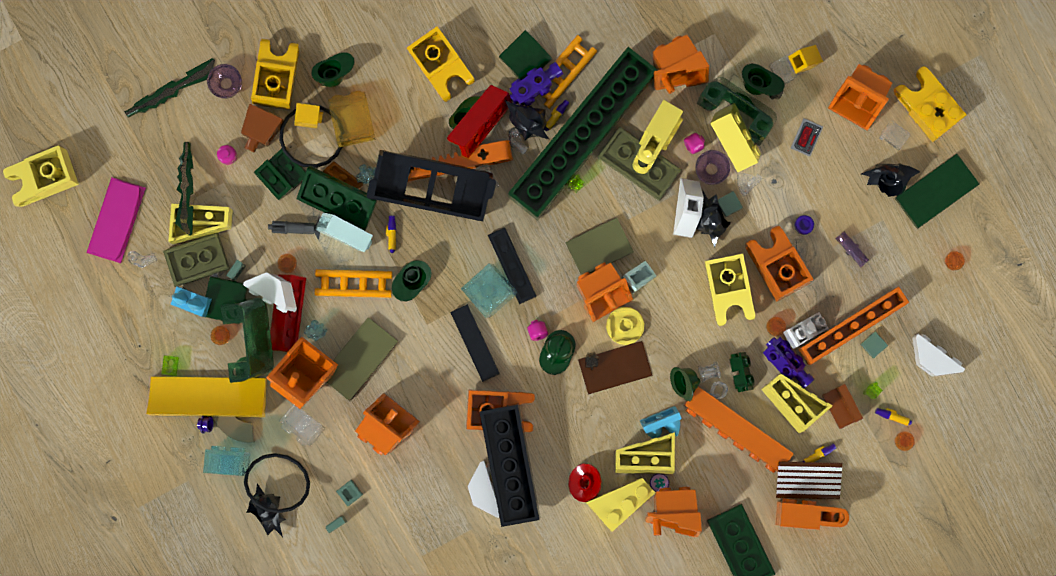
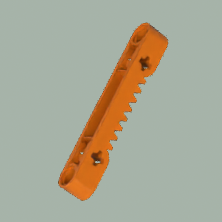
[408,140,513,182]

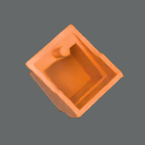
[653,35,709,94]
[828,64,892,130]
[576,262,633,322]
[266,337,338,409]
[355,393,420,455]
[645,487,702,537]

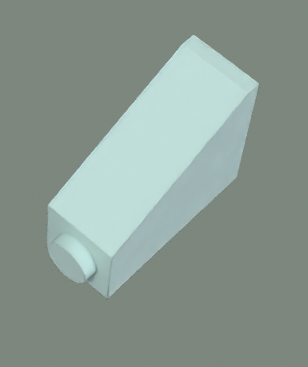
[315,213,373,252]

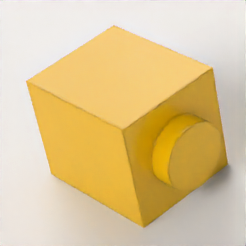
[788,45,823,74]
[294,103,323,128]

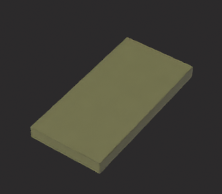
[597,126,681,201]
[327,317,398,401]

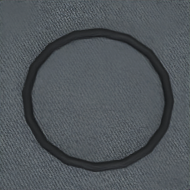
[279,105,345,168]
[244,453,310,513]

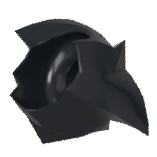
[505,100,549,141]
[861,163,920,197]
[696,191,731,248]
[246,483,286,538]

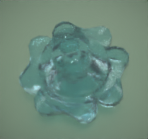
[356,164,376,184]
[304,320,328,341]

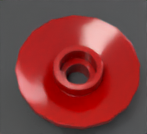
[568,463,602,502]

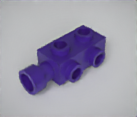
[509,62,563,107]
[763,337,814,389]

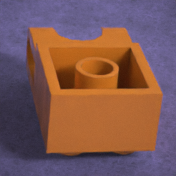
[745,226,813,302]
[466,389,535,432]
[776,498,849,530]

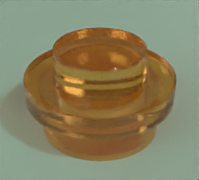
[945,251,965,271]
[278,254,297,273]
[766,317,786,336]
[210,326,230,345]
[895,432,915,451]

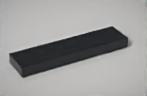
[488,227,537,305]
[450,304,500,382]

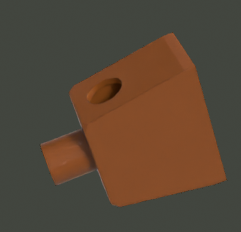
[241,104,284,153]

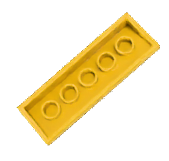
[146,377,267,417]

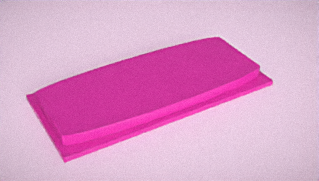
[86,177,146,263]

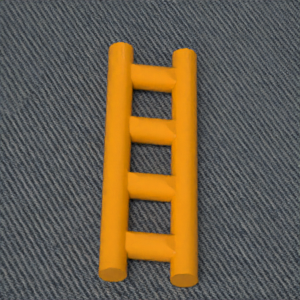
[537,35,597,109]
[315,269,392,298]

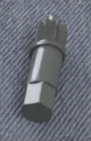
[268,221,315,234]

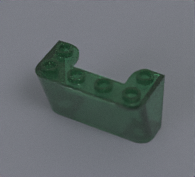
[697,77,777,146]
[221,298,274,383]

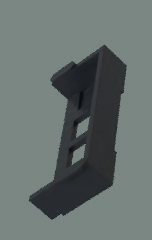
[367,150,496,222]

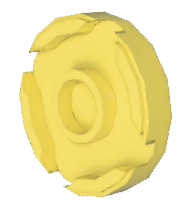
[606,307,644,345]

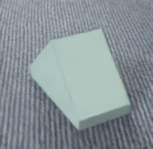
[622,261,657,294]

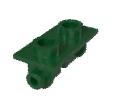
[729,352,755,393]

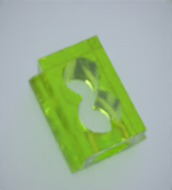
[568,174,585,193]
[161,355,179,376]
[863,382,883,399]

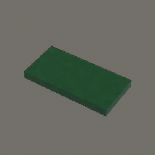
[895,154,980,229]
[296,165,377,231]
[707,504,776,576]

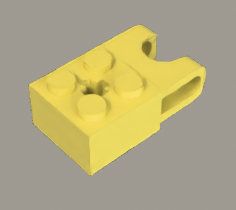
[632,100,683,174]
[3,145,79,207]
[704,254,755,326]

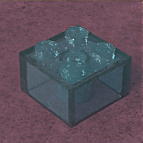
[461,263,518,318]
[203,446,250,476]

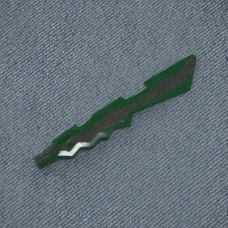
[124,58,215,118]
[175,142,194,236]

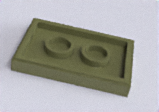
[565,218,634,275]
[163,233,230,287]

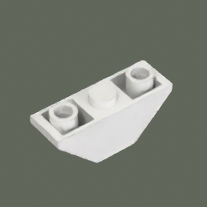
[673,178,704,238]
[243,272,297,313]
[783,312,829,349]
[912,334,965,377]
[468,461,499,518]

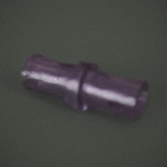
[835,231,869,268]

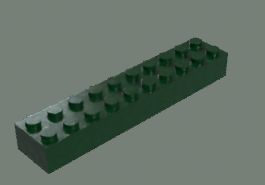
[508,47,658,221]

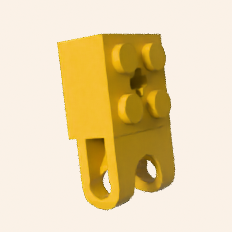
[407,26,475,102]
[251,38,299,109]
[894,66,967,142]

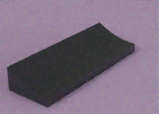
[480,403,541,527]

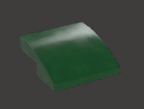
[499,30,552,80]
[254,148,306,200]
[205,276,247,324]

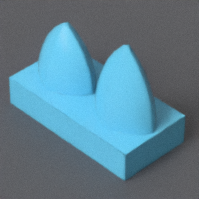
[171,286,212,317]
[640,406,682,439]

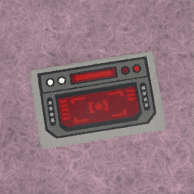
[791,119,823,156]

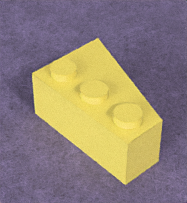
[710,103,761,172]
[168,204,233,244]
[761,374,833,433]
[615,432,675,474]
[586,478,655,532]

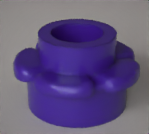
[197,416,214,434]

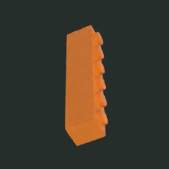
[798,286,909,365]
[683,386,794,473]

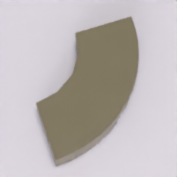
[213,416,255,443]

